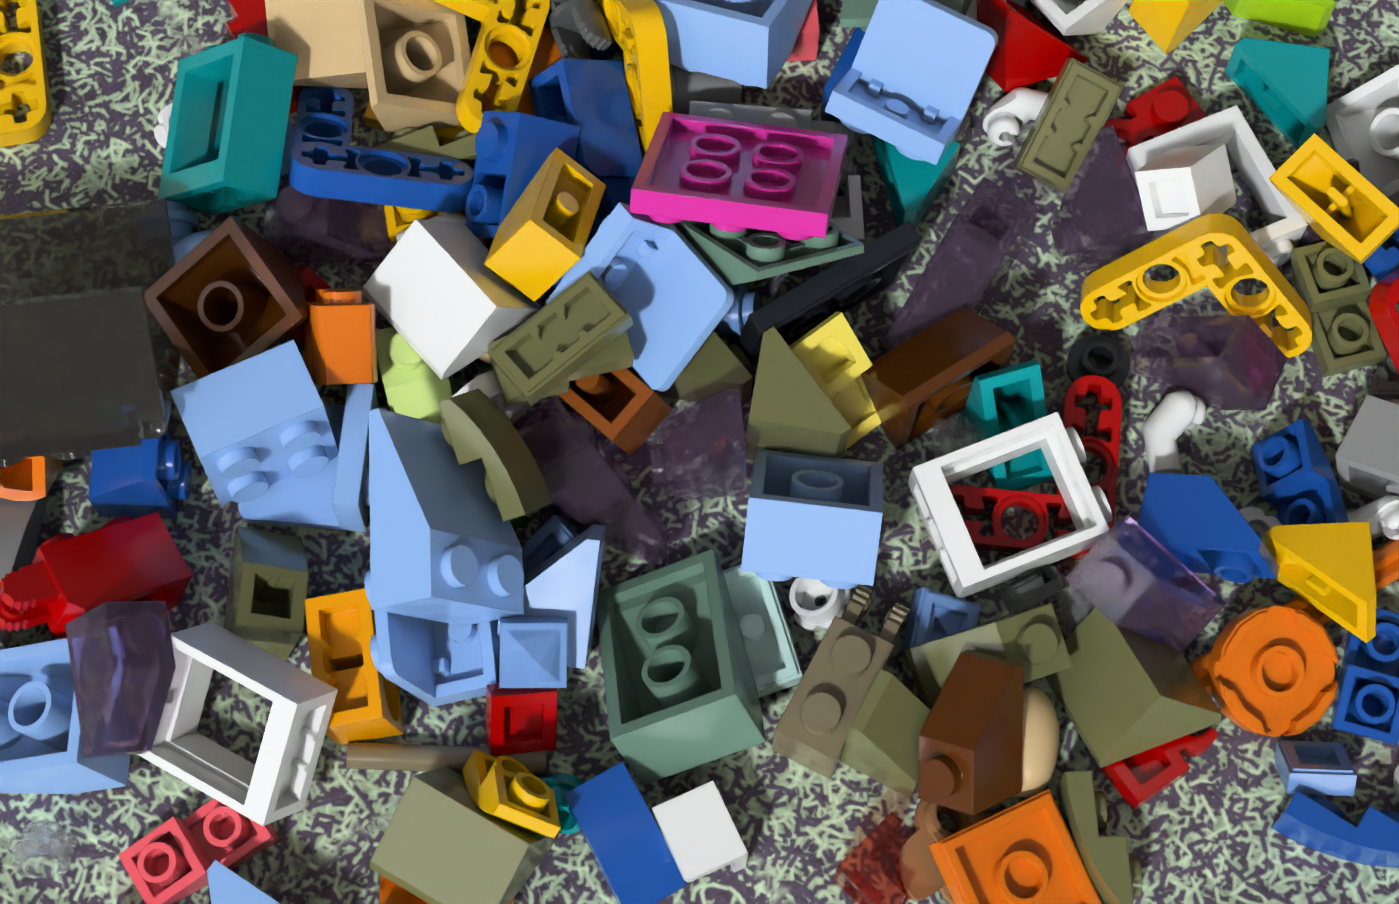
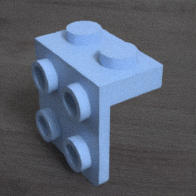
[824,0,998,165]
[545,202,734,392]
[238,383,389,532]
[364,561,500,707]

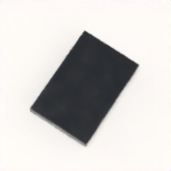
[737,221,921,368]

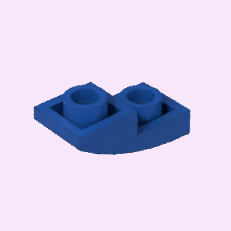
[1252,418,1349,525]
[1330,608,1399,746]
[562,761,687,904]
[1271,791,1399,868]

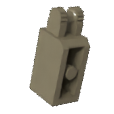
[771,584,910,779]

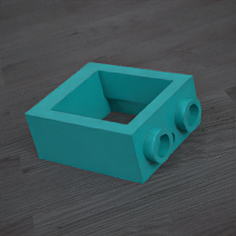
[158,33,298,215]

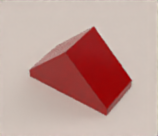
[976,0,1088,92]

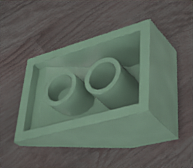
[597,548,766,785]

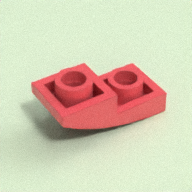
[118,798,280,904]

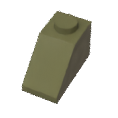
[904,603,1073,710]
[840,669,931,799]

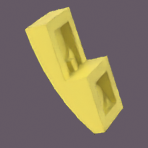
[789,311,882,450]

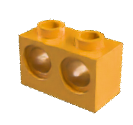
[304,588,404,745]

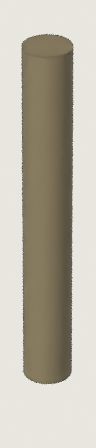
[346,742,548,776]

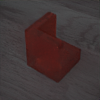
[833,811,911,904]

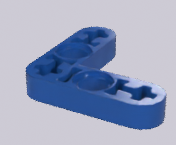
[289,86,474,212]

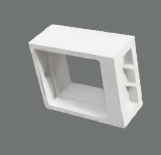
[1120,105,1308,293]
[907,412,1112,599]
[137,621,338,826]

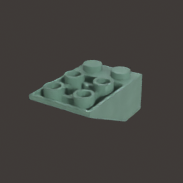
[673,220,864,286]

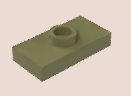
[1012,58,1124,195]
[487,271,634,406]

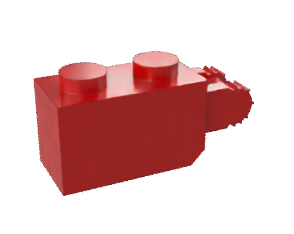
[0,512,193,639]

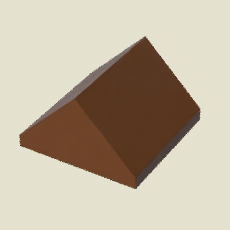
[140,216,308,379]
[861,307,1016,450]

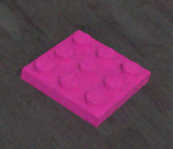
[630,111,848,241]

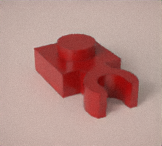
[1097,76,1208,168]
[1092,728,1218,811]

